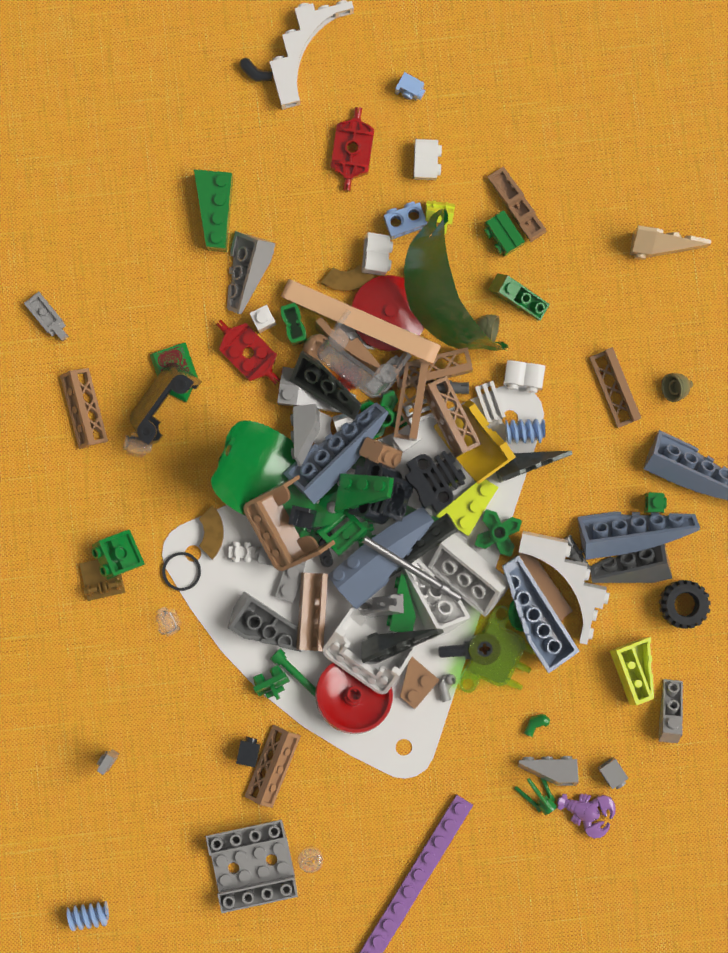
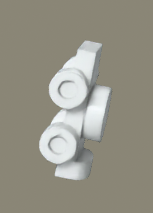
[229,542,256,562]

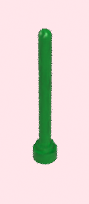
[270,648,316,697]

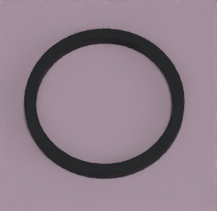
[162,552,201,591]

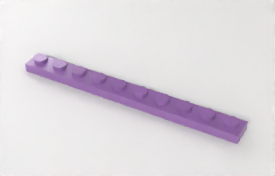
[359,794,473,953]

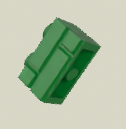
[483,210,525,257]

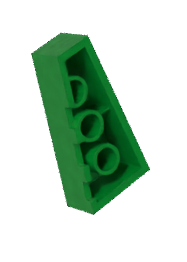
[194,169,233,252]

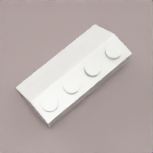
[427,534,509,617]

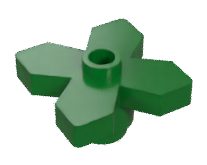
[360,390,407,439]
[475,509,522,557]

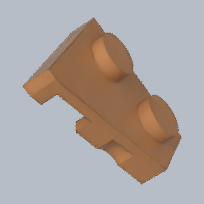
[400,657,439,709]

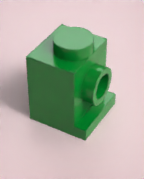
[644,492,667,513]

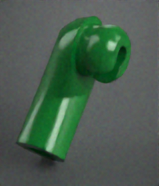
[524,714,550,737]

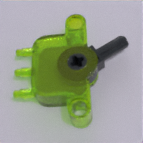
[438,605,536,693]

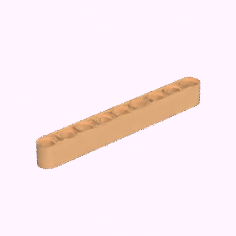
[281,279,441,363]

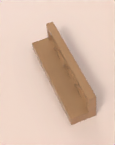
[589,347,641,428]
[393,348,473,390]
[394,361,429,441]
[60,368,108,449]
[424,376,481,458]
[519,553,573,621]
[296,572,328,651]
[245,725,301,808]

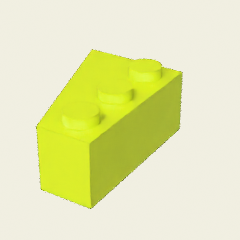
[610,637,654,706]

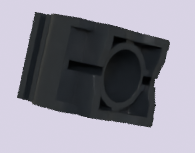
[404,451,466,513]
[348,458,413,524]

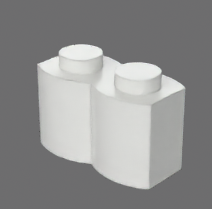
[413,139,442,180]
[362,232,393,276]
[503,360,545,393]

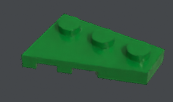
[334,473,394,513]

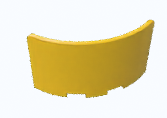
[434,399,516,484]

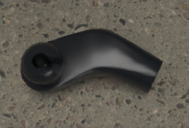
[239,58,272,82]
[318,532,333,567]

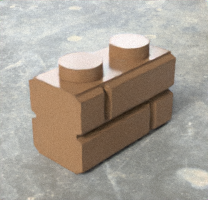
[359,437,402,469]

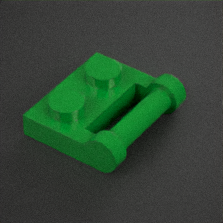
[316,509,367,556]

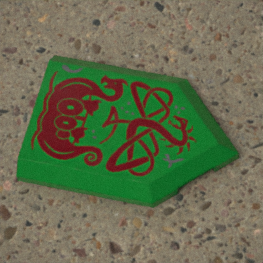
[150,342,198,403]

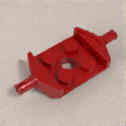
[331,107,374,192]
[216,319,281,385]

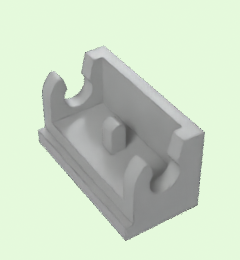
[360,594,404,617]

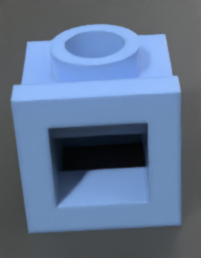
[395,72,426,101]

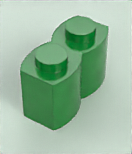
[281,303,307,346]

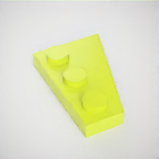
[436,479,498,536]

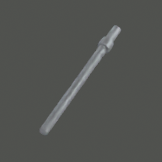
[362,536,462,602]

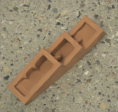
[488,166,547,242]
[316,317,381,375]

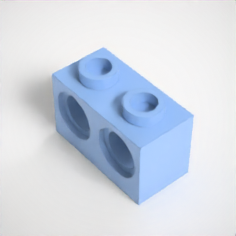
[384,202,427,240]

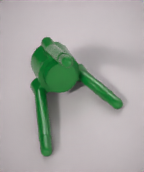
[514,778,557,815]

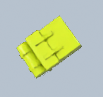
[425,200,455,235]

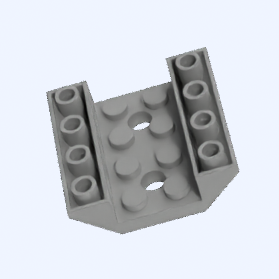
[205,819,298,913]

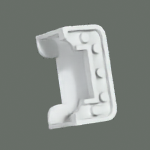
[323,606,418,694]

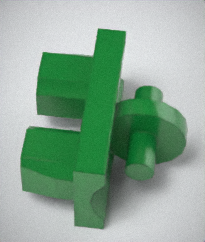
[253,665,290,700]

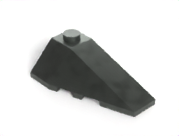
[289,351,362,420]
[496,450,573,483]
[361,629,444,664]

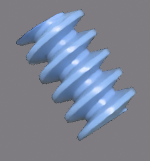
[505,419,545,444]
[67,901,109,931]

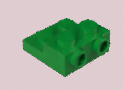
[91,529,145,580]

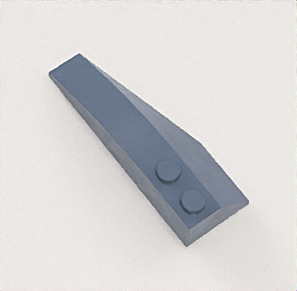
[283,402,389,504]
[644,430,728,500]
[328,506,434,609]
[577,512,700,560]
[502,555,580,673]

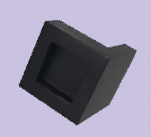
[288,505,317,530]

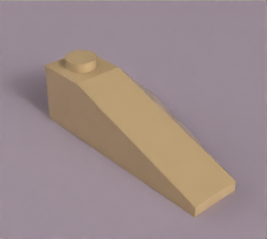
[630,226,711,260]

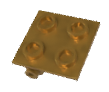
[80,559,125,601]

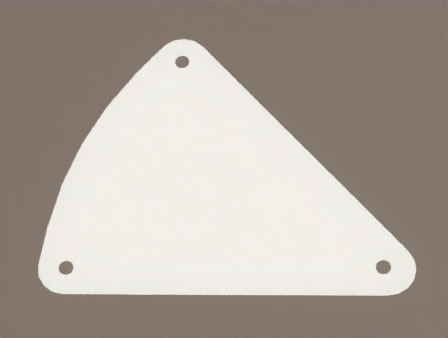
[162,386,544,779]

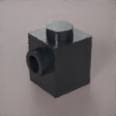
[236,736,261,767]

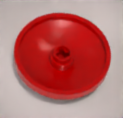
[352,275,424,352]
[315,663,393,734]

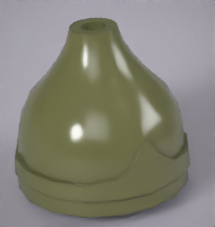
[474,314,500,342]
[661,373,693,402]

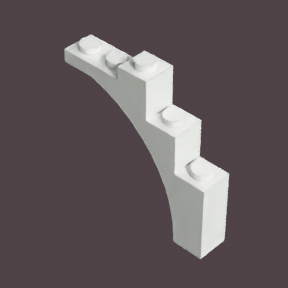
[270,0,354,110]
[519,531,610,645]

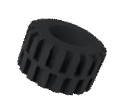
[659,580,711,629]

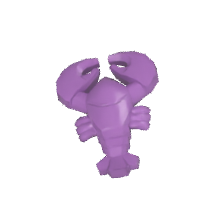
[557,794,616,839]

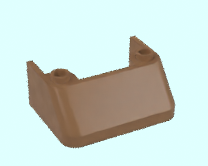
[244,475,335,571]

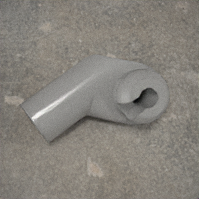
[438,674,456,702]

